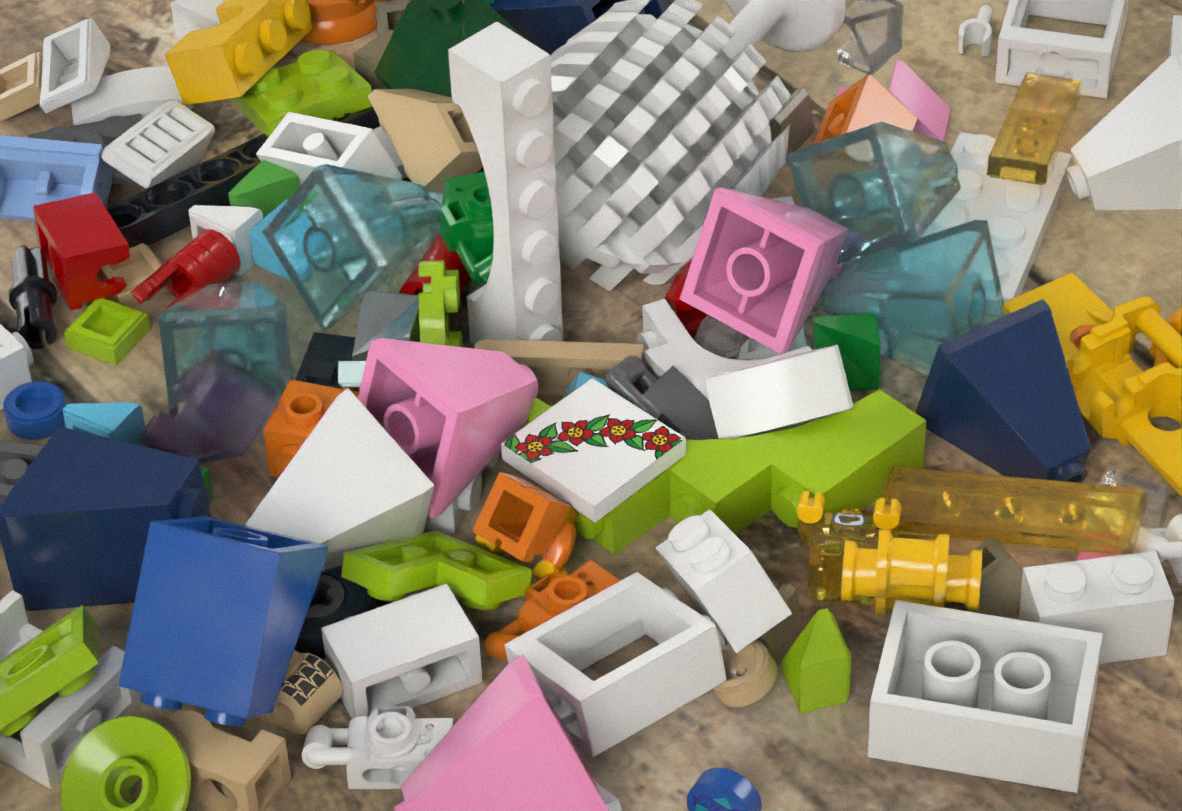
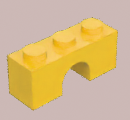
[165,0,313,105]

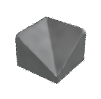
[352,290,420,361]

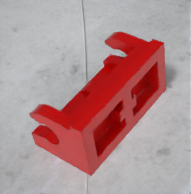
[33,192,130,311]

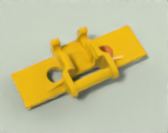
[1002,272,1182,496]

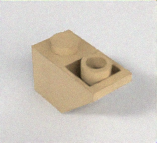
[367,89,483,193]

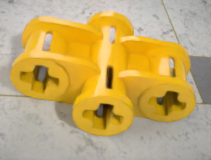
[841,530,983,615]

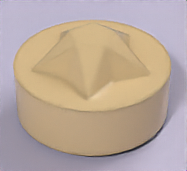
[712,640,778,707]

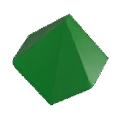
[812,313,881,391]

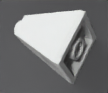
[1065,51,1182,211]
[245,388,434,571]

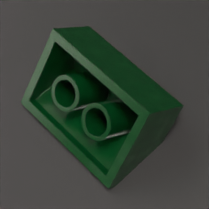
[375,0,525,173]

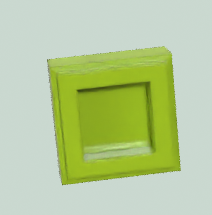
[64,298,151,366]

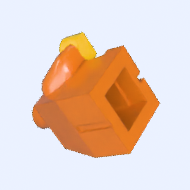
[472,472,579,580]

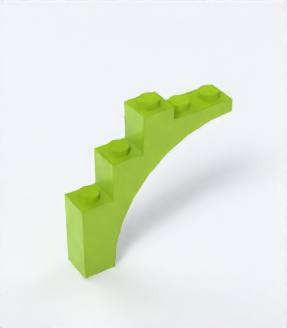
[517,390,927,555]

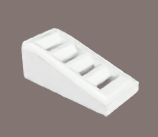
[40,18,110,113]
[101,100,215,189]

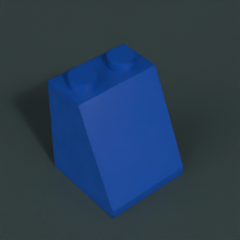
[118,516,329,726]

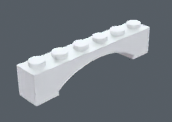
[448,22,564,345]

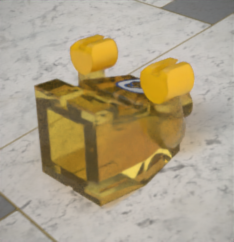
[797,491,902,605]

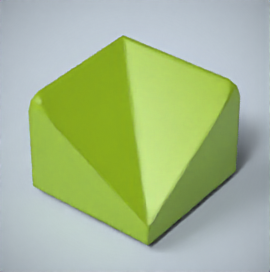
[781,608,851,713]

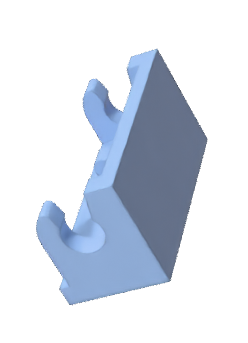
[0,135,114,222]

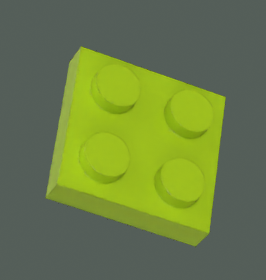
[233,49,373,138]
[0,605,99,737]

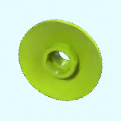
[61,716,191,811]

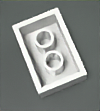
[868,600,1103,793]

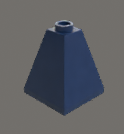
[915,299,1091,496]

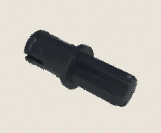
[9,245,57,349]

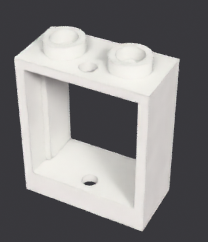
[995,0,1128,99]
[504,572,727,757]

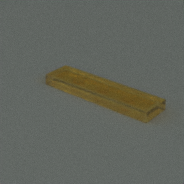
[987,72,1082,185]
[877,466,1147,555]

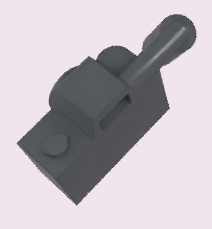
[605,356,719,440]

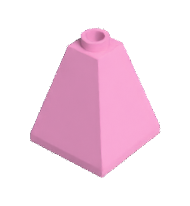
[680,187,848,355]
[358,338,538,518]
[394,654,609,811]

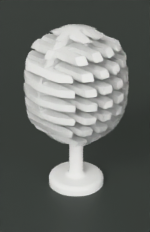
[550,0,846,291]

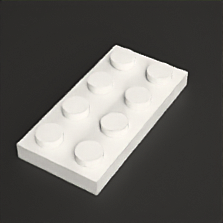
[894,131,1072,316]

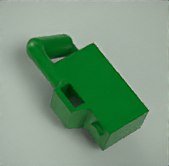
[439,172,494,284]

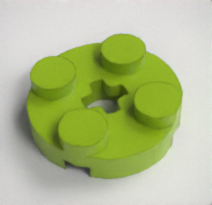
[419,260,463,347]

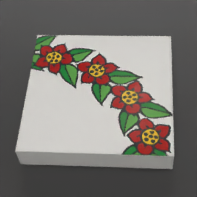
[501,378,686,523]

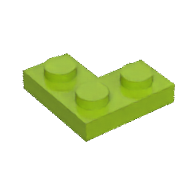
[341,530,533,610]

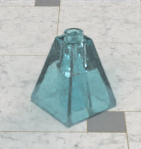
[786,121,961,265]
[262,164,442,331]
[822,220,1006,378]
[158,281,293,430]

